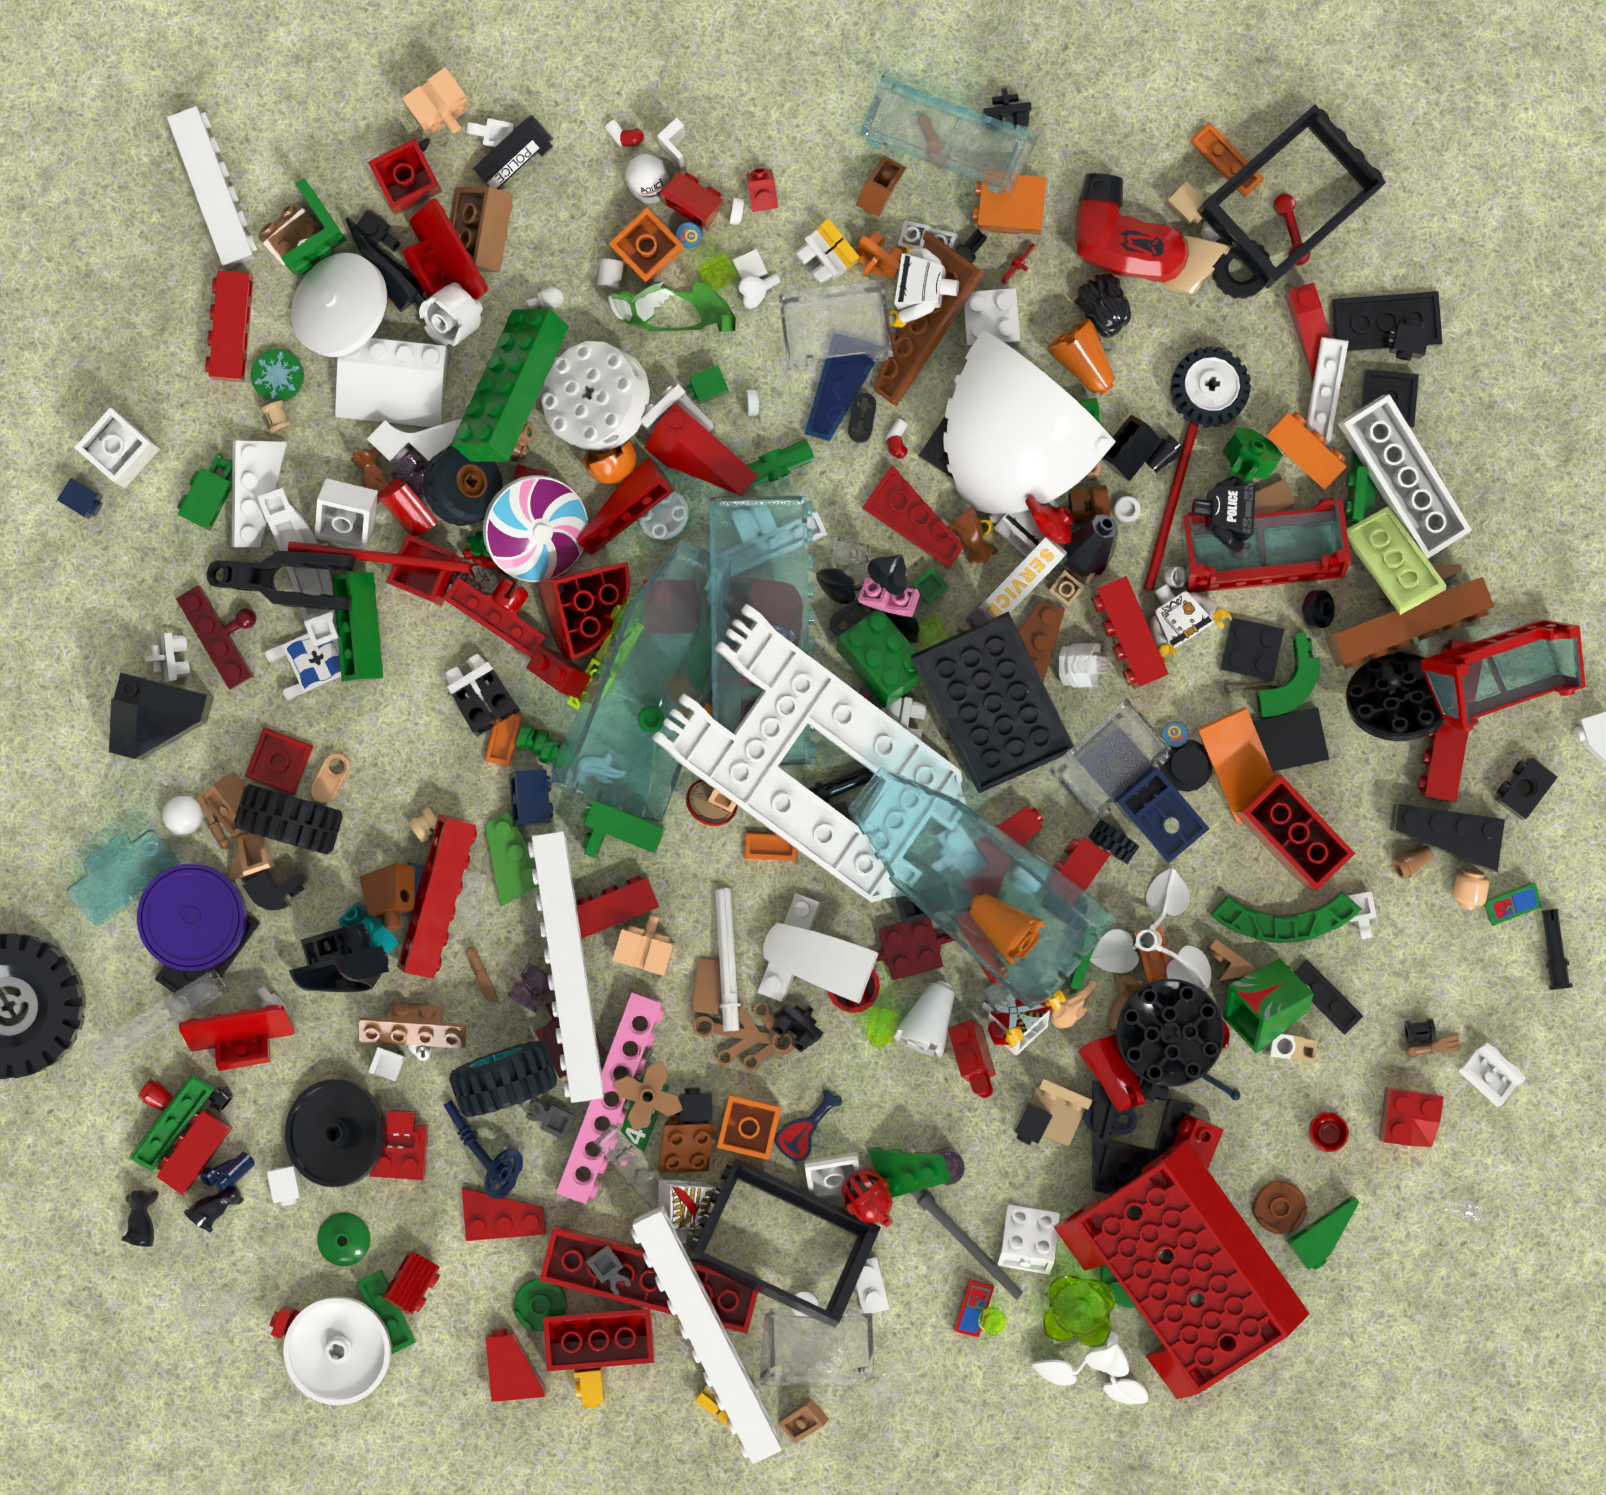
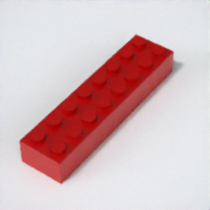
[539,1225,761,1334]

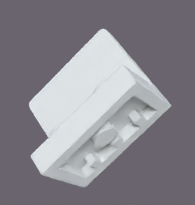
[997,1205,1060,1275]

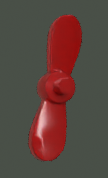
[1001,243,1036,284]

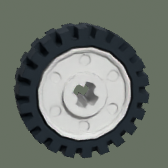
[1170,346,1251,428]

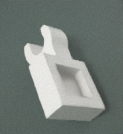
[466,118,514,147]
[1348,891,1377,939]

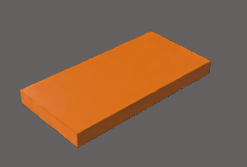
[1197,707,1274,824]

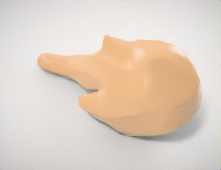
[1049,981,1096,1029]

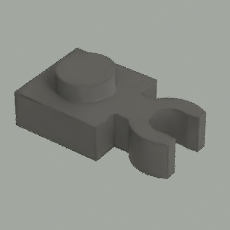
[526,1100,576,1140]
[586,1245,631,1295]

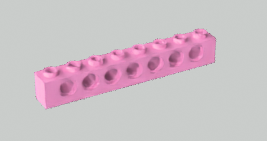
[556,991,665,1204]

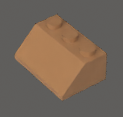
[450,186,513,272]

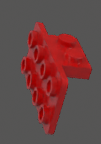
[402,199,488,300]
[179,1004,295,1071]

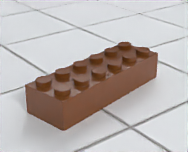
[1325,577,1495,670]

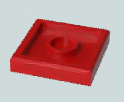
[245,727,314,796]

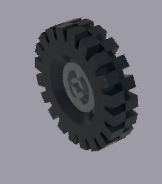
[0,933,86,1079]

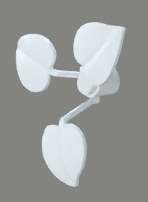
[1090,868,1211,990]
[1031,1330,1149,1404]

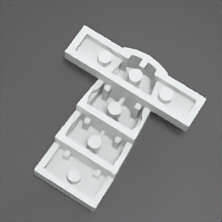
[757,893,879,1003]

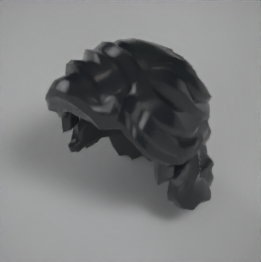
[1074,274,1131,338]

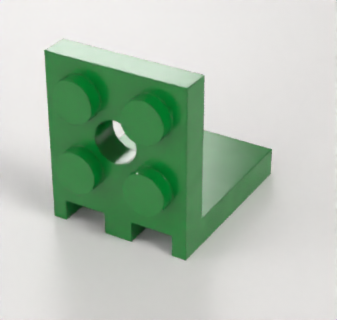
[280,178,346,275]

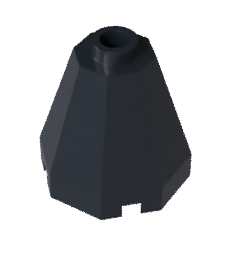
[1058,514,1118,577]

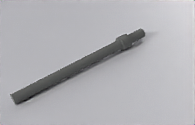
[911,1190,1023,1299]

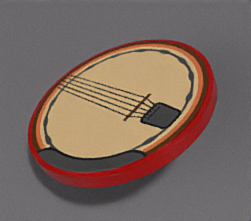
[686,779,737,826]

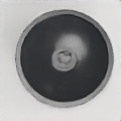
[285,1079,386,1187]

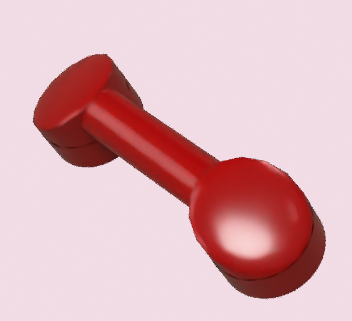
[1273,194,1310,266]

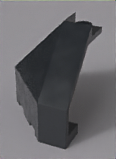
[109,672,214,760]

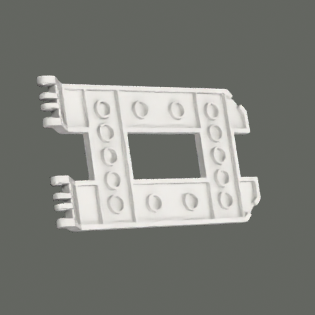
[652,604,966,902]

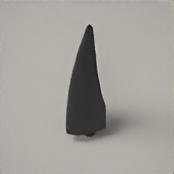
[345,217,426,312]

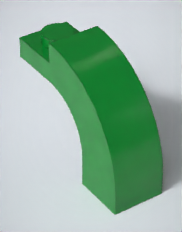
[1256,632,1320,718]

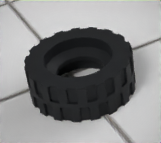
[1212,239,1272,299]

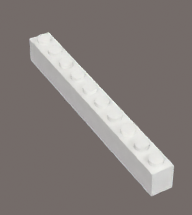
[528,831,605,1103]
[631,1205,783,1464]

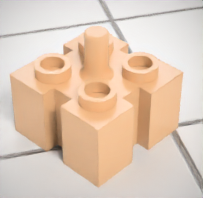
[402,67,469,135]
[612,915,675,976]

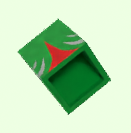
[1223,958,1314,1053]

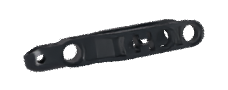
[206,551,356,611]

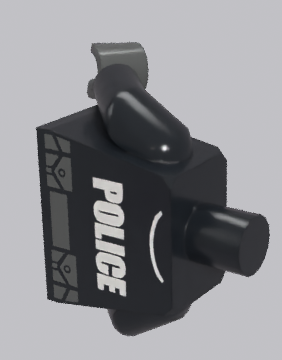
[1192,476,1256,559]

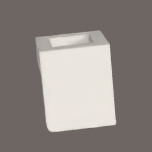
[369,1047,406,1082]

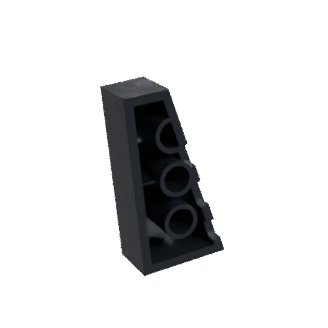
[1390,804,1505,872]

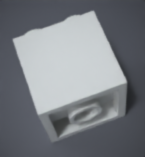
[75,408,160,489]

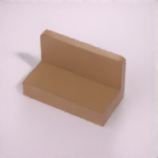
[202,772,246,838]

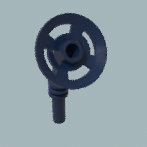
[443,1100,523,1199]

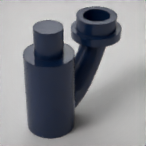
[200,1152,255,1191]

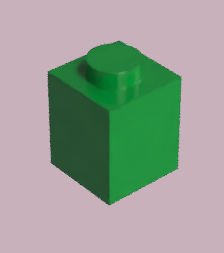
[687,365,729,405]

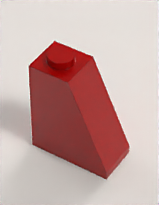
[486,1328,547,1402]

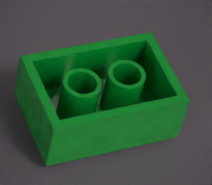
[836,609,922,708]

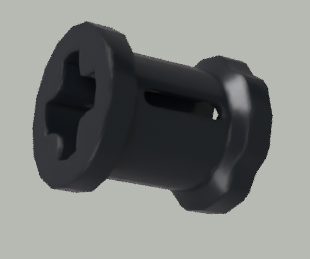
[1404,1018,1436,1044]

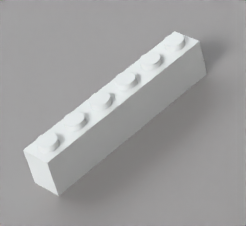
[167,106,258,270]

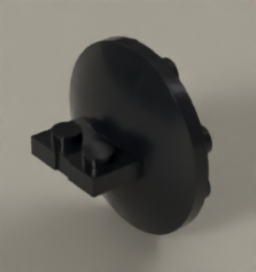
[1346,651,1455,741]
[1116,979,1224,1087]

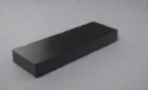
[1294,959,1363,1035]

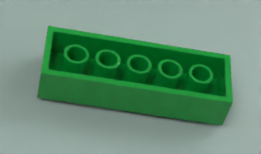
[451,308,569,462]

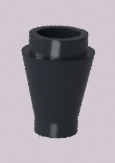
[1145,434,1185,473]

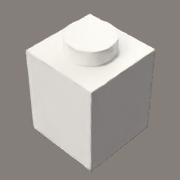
[267,1165,303,1206]

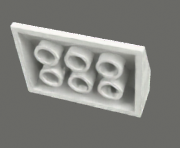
[335,338,449,428]

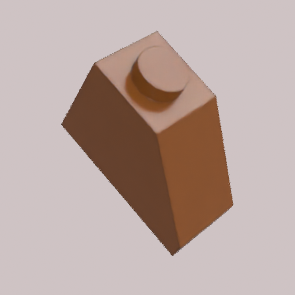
[856,155,906,217]

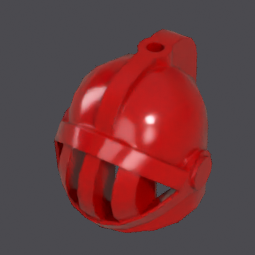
[842,1169,893,1227]

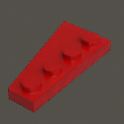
[862,465,964,568]

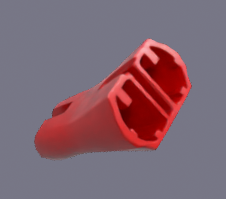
[1078,1034,1145,1112]

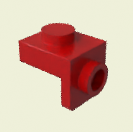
[746,168,779,212]
[269,1305,301,1339]

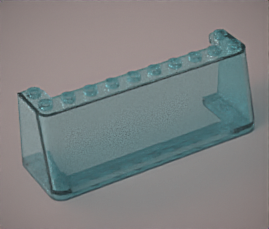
[709,496,815,766]

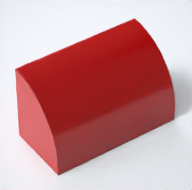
[377,479,439,536]

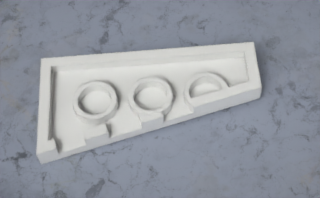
[231,440,287,547]

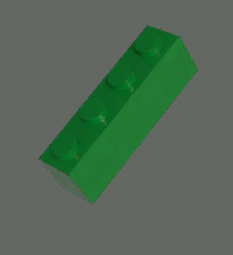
[332,572,383,682]

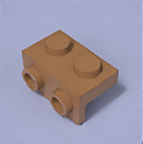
[258,202,322,266]

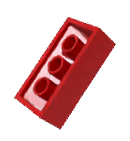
[543,1309,656,1372]

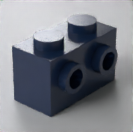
[509,769,554,827]

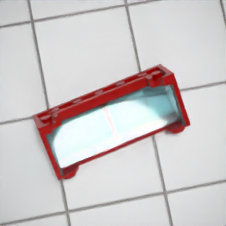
[1181,498,1351,593]
[1421,619,1586,731]

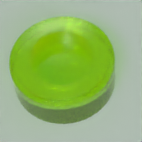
[978,1307,1007,1336]

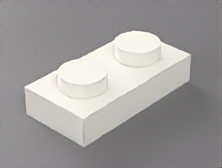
[856,1256,889,1315]

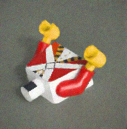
[982,989,1066,1056]

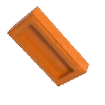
[484,714,523,767]
[744,832,798,861]

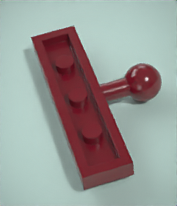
[176,585,257,690]

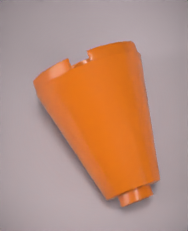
[1047,318,1115,395]
[969,894,1045,964]

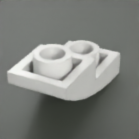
[898,220,959,250]

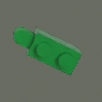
[177,453,232,531]

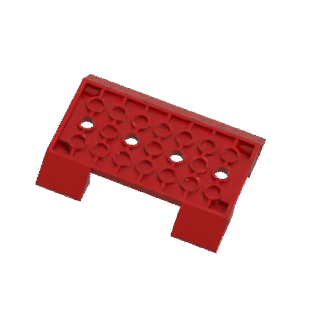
[1054,1139,1310,1399]

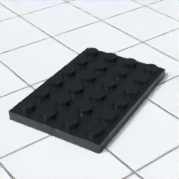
[911,611,1076,793]

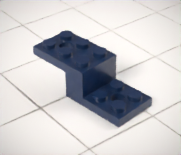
[1079,727,1210,863]

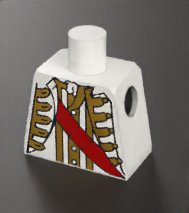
[658,1180,716,1243]

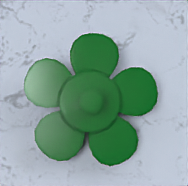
[466,532,490,557]

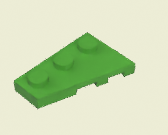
[485,811,539,907]

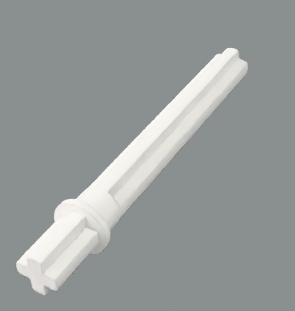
[715,888,741,1031]

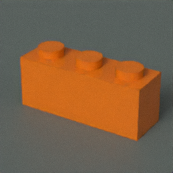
[1266,410,1347,490]

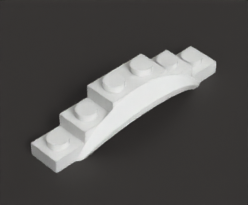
[258,488,339,647]

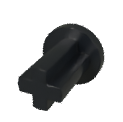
[955,229,987,263]

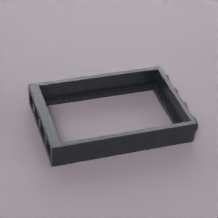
[1197,104,1386,289]
[688,1159,881,1328]

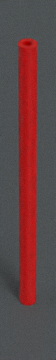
[1143,420,1199,591]
[288,541,471,573]

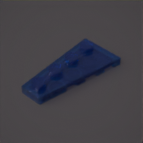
[804,333,884,442]

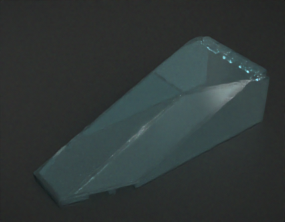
[549,540,731,821]
[848,767,1115,1009]

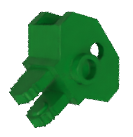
[1222,428,1283,484]

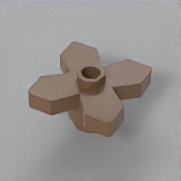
[614,1061,683,1131]

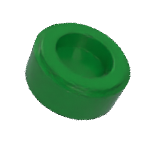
[637,706,665,733]

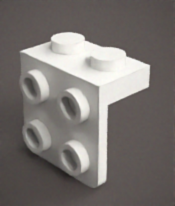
[641,384,713,434]

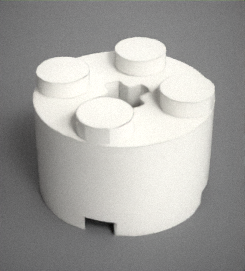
[419,282,483,346]

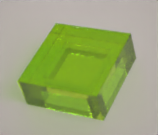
[918,615,948,649]

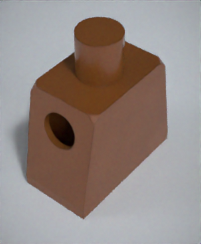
[360,863,415,930]

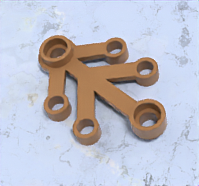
[693,998,795,1071]

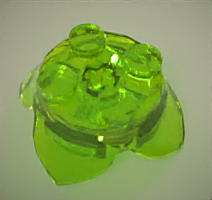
[1043,1275,1115,1347]

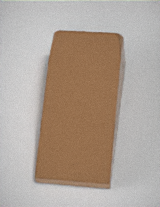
[691,958,721,1014]

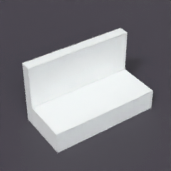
[657,118,686,169]

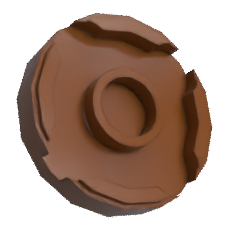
[1253,1181,1307,1234]

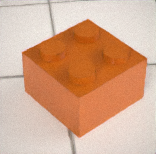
[609,207,685,287]
[717,1093,781,1160]

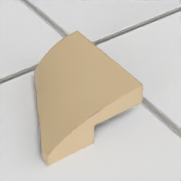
[1162,235,1230,295]

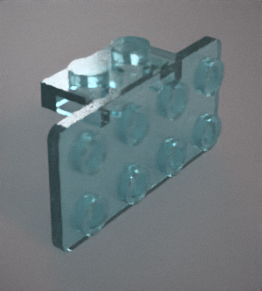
[66,829,181,926]

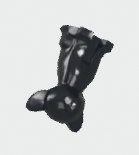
[184,1185,244,1233]
[122,1190,159,1247]

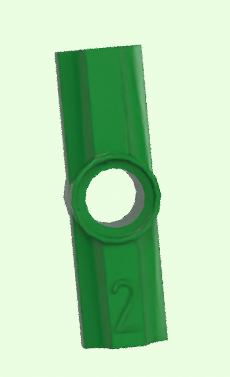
[746,439,815,491]

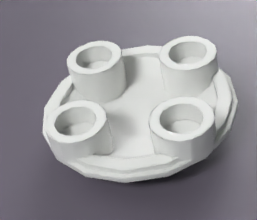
[639,491,689,540]

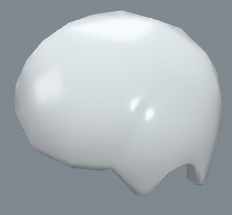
[161,796,204,835]

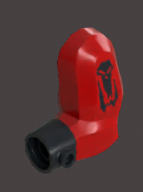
[1075,173,1189,283]

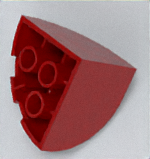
[537,562,630,660]

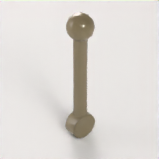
[1224,680,1280,693]

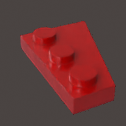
[462,1187,546,1241]

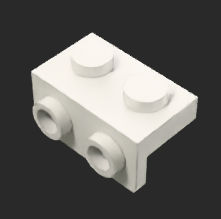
[1458,1043,1526,1107]

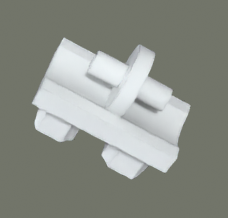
[144,632,190,683]

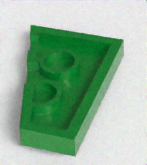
[868,1147,952,1198]

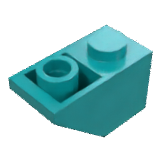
[338,902,399,955]

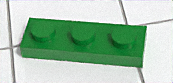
[356,1269,416,1355]

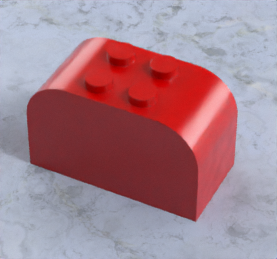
[1236,775,1355,891]

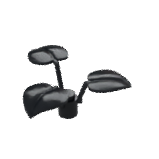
[816,554,919,643]

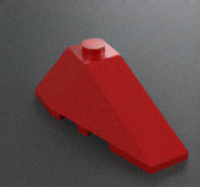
[645,403,758,496]

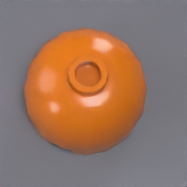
[582,439,636,485]

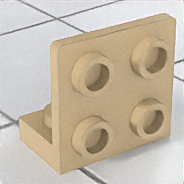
[1030,1077,1092,1146]

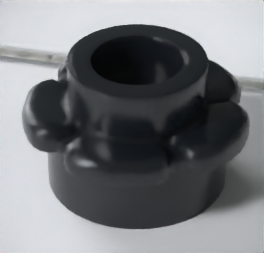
[209,1087,234,1112]

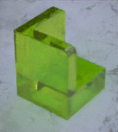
[698,252,738,291]

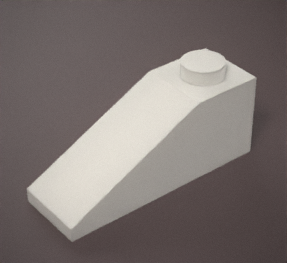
[1574,710,1606,767]

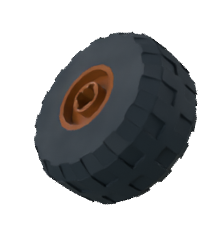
[422,446,503,526]

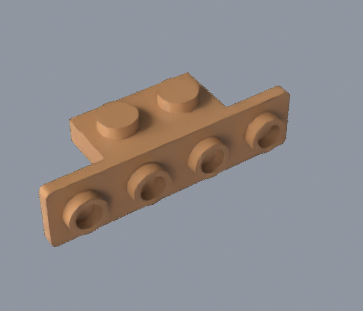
[359,1003,466,1048]

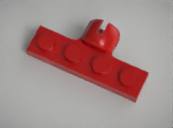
[444,577,547,658]

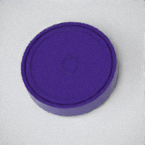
[137,864,247,971]

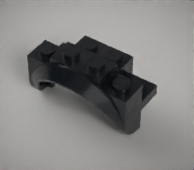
[289,922,389,992]

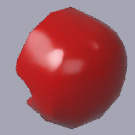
[1308,1112,1349,1152]

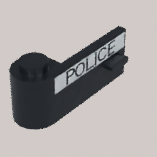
[473,115,554,189]

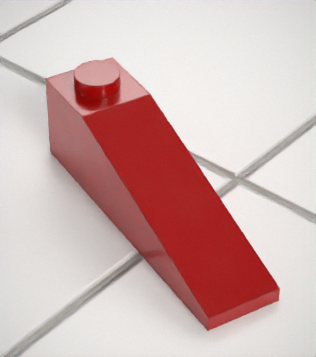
[1284,282,1343,387]
[576,458,674,555]

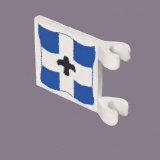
[265,633,341,700]

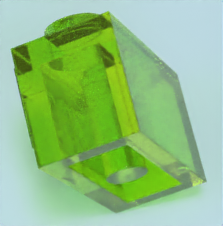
[865,1005,899,1048]

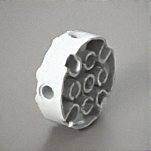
[542,341,650,452]

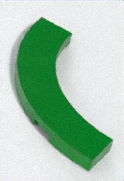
[1210,890,1362,943]

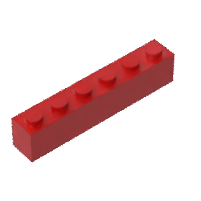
[1417,639,1481,802]
[397,814,477,979]

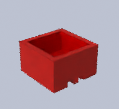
[386,534,463,607]

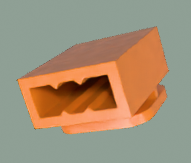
[973,172,1047,235]

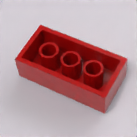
[1091,576,1169,689]

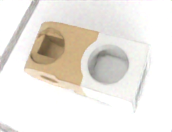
[1263,1033,1318,1062]

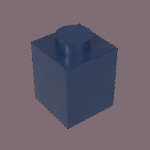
[57,478,103,519]

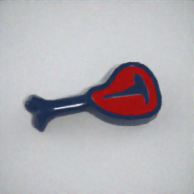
[775,1089,842,1161]

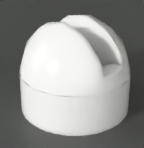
[1163,566,1186,588]

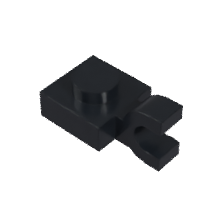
[357,209,401,252]

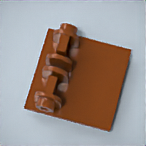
[657,1117,715,1173]

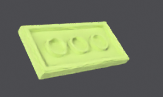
[1347,506,1446,615]

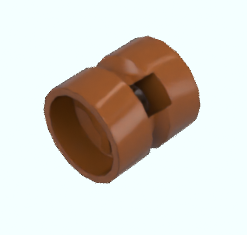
[1068,485,1110,524]

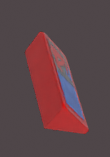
[953,1278,995,1337]

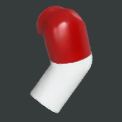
[604,119,644,147]
[886,418,908,459]

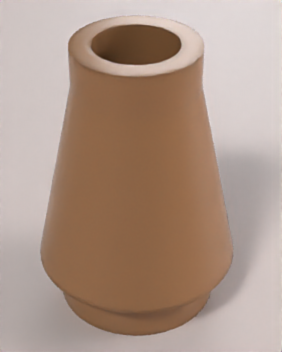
[1392,845,1434,879]

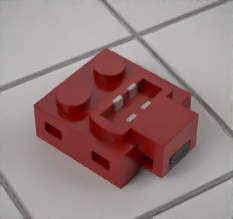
[370,1110,429,1180]

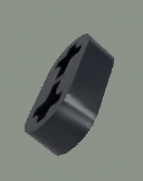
[848,393,876,444]

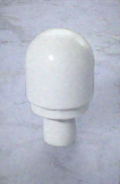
[527,287,564,310]
[255,985,286,1009]

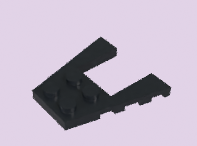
[1092,1080,1195,1195]

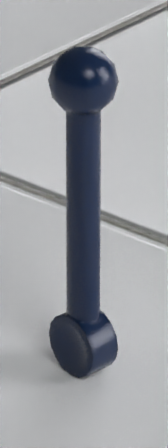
[1201,1074,1241,1101]

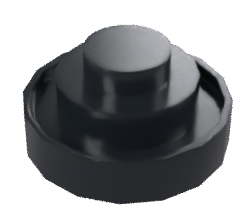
[1302,590,1335,629]

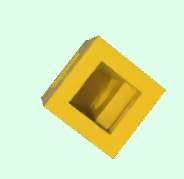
[574,1367,605,1408]

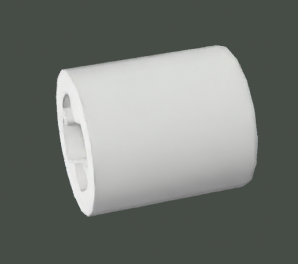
[597,259,624,290]

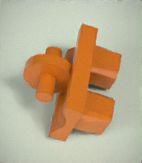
[855,231,905,281]

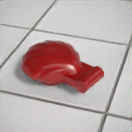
[1025,496,1074,545]

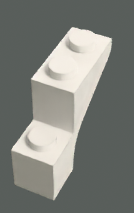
[367,419,462,464]

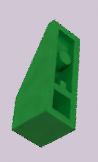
[1287,1196,1359,1270]

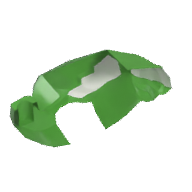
[608,281,736,332]

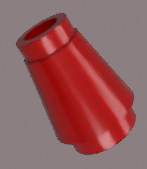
[138,1078,173,1111]

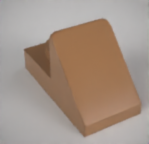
[1207,938,1258,981]
[778,1397,829,1443]

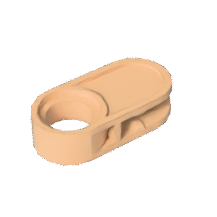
[311,754,350,803]

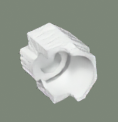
[1059,643,1107,688]

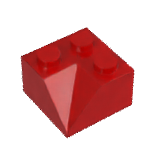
[1379,1087,1444,1147]

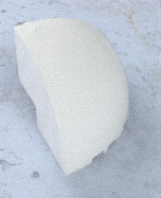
[943,330,1116,514]

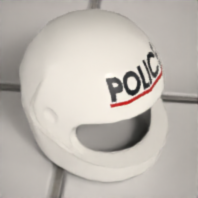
[625,154,670,203]

